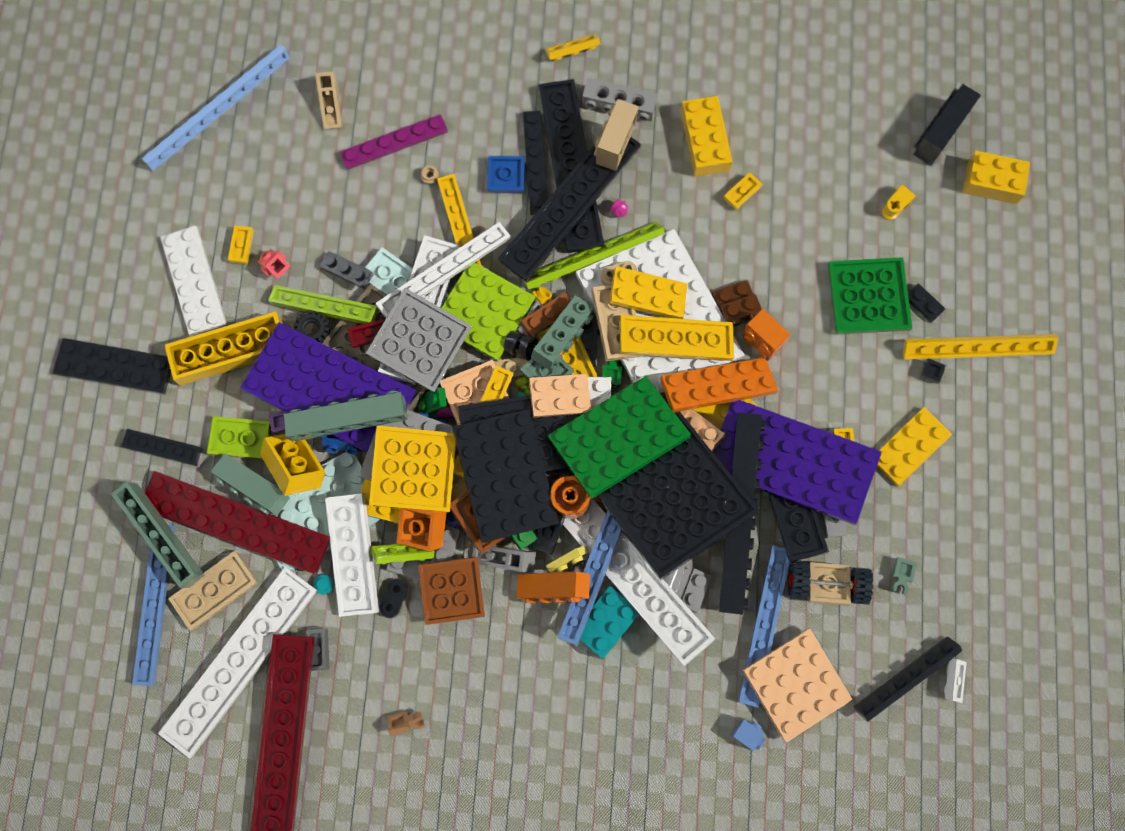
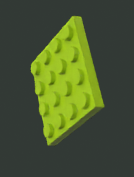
[441,262,536,361]

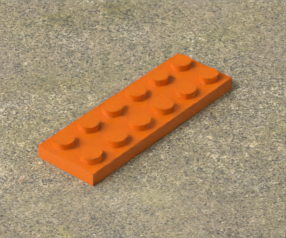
[660,358,778,412]

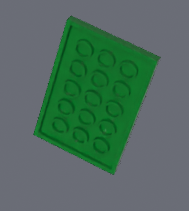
[548,376,691,499]

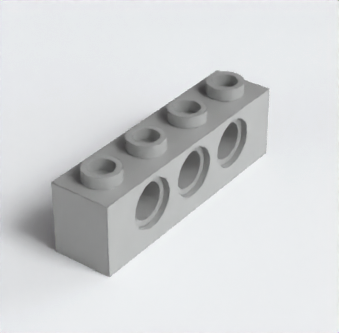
[582,77,658,121]

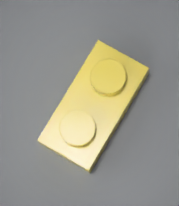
[546,546,589,572]

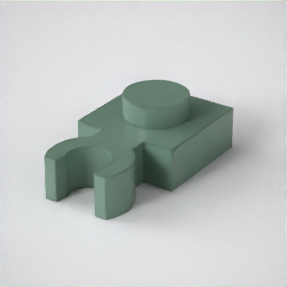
[891,557,917,595]

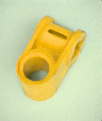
[882,184,916,220]

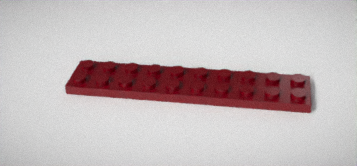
[145,471,330,574]
[251,634,315,831]

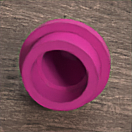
[609,198,628,217]

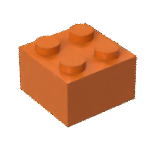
[742,309,791,361]

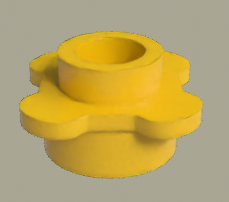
[532,287,552,305]

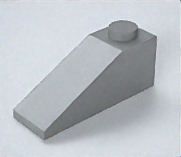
[472,545,536,572]

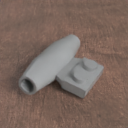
[663,564,712,613]

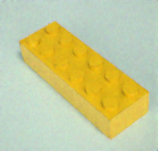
[165,311,283,386]

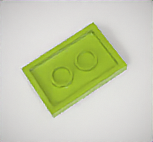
[207,416,271,460]

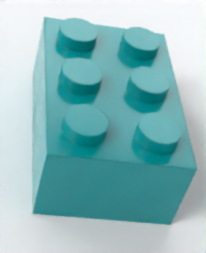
[580,586,639,660]

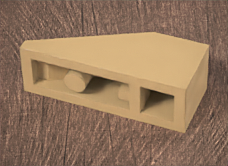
[315,71,342,129]

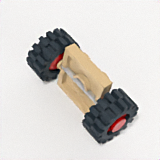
[788,562,874,606]

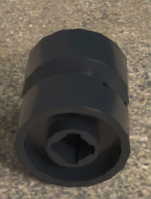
[504,330,540,361]

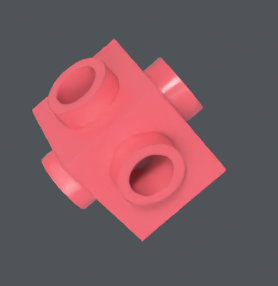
[258,249,290,279]

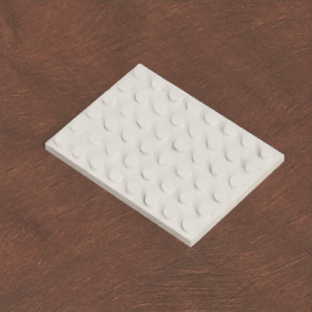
[575,229,745,393]

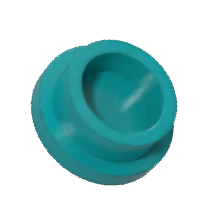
[313,575,334,595]

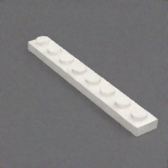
[376,222,511,318]

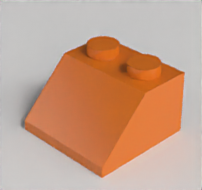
[396,509,446,551]

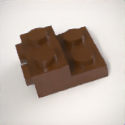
[712,280,762,327]

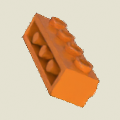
[516,572,590,604]

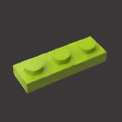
[371,544,435,564]

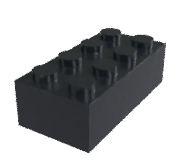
[913,83,981,166]

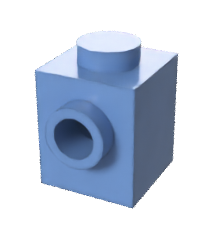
[731,719,765,751]

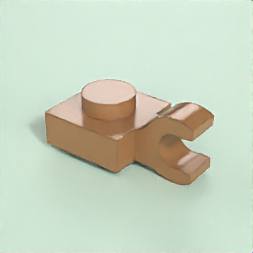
[387,711,425,737]

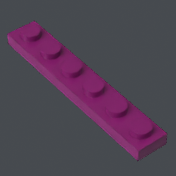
[340,114,448,170]

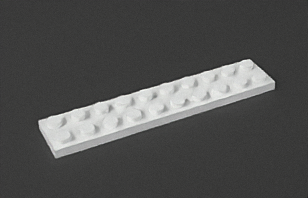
[557,498,715,667]
[158,567,317,758]

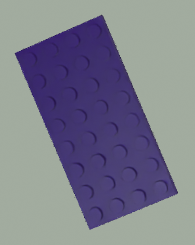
[240,322,416,453]
[713,400,882,525]

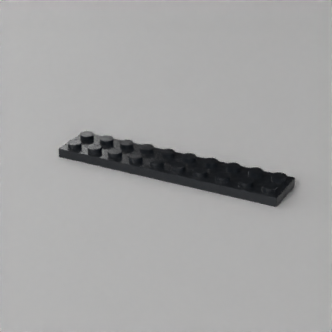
[539,79,604,253]
[498,137,641,282]

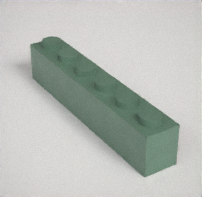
[284,391,408,442]
[111,481,205,588]

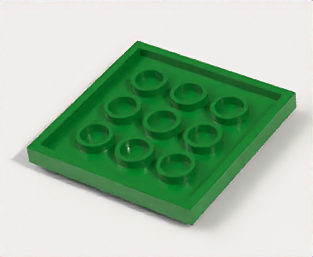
[828,257,912,335]

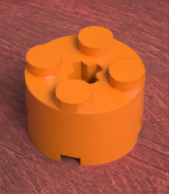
[551,476,591,519]

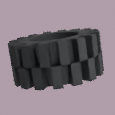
[294,311,330,343]

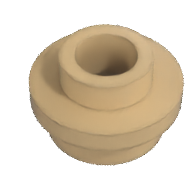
[420,166,439,184]

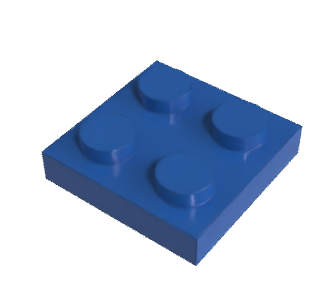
[487,156,525,193]

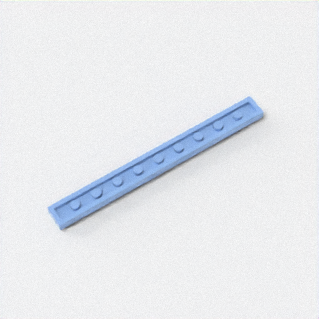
[142,45,290,171]

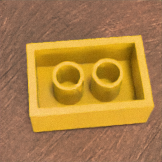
[963,150,1030,204]
[260,434,326,496]

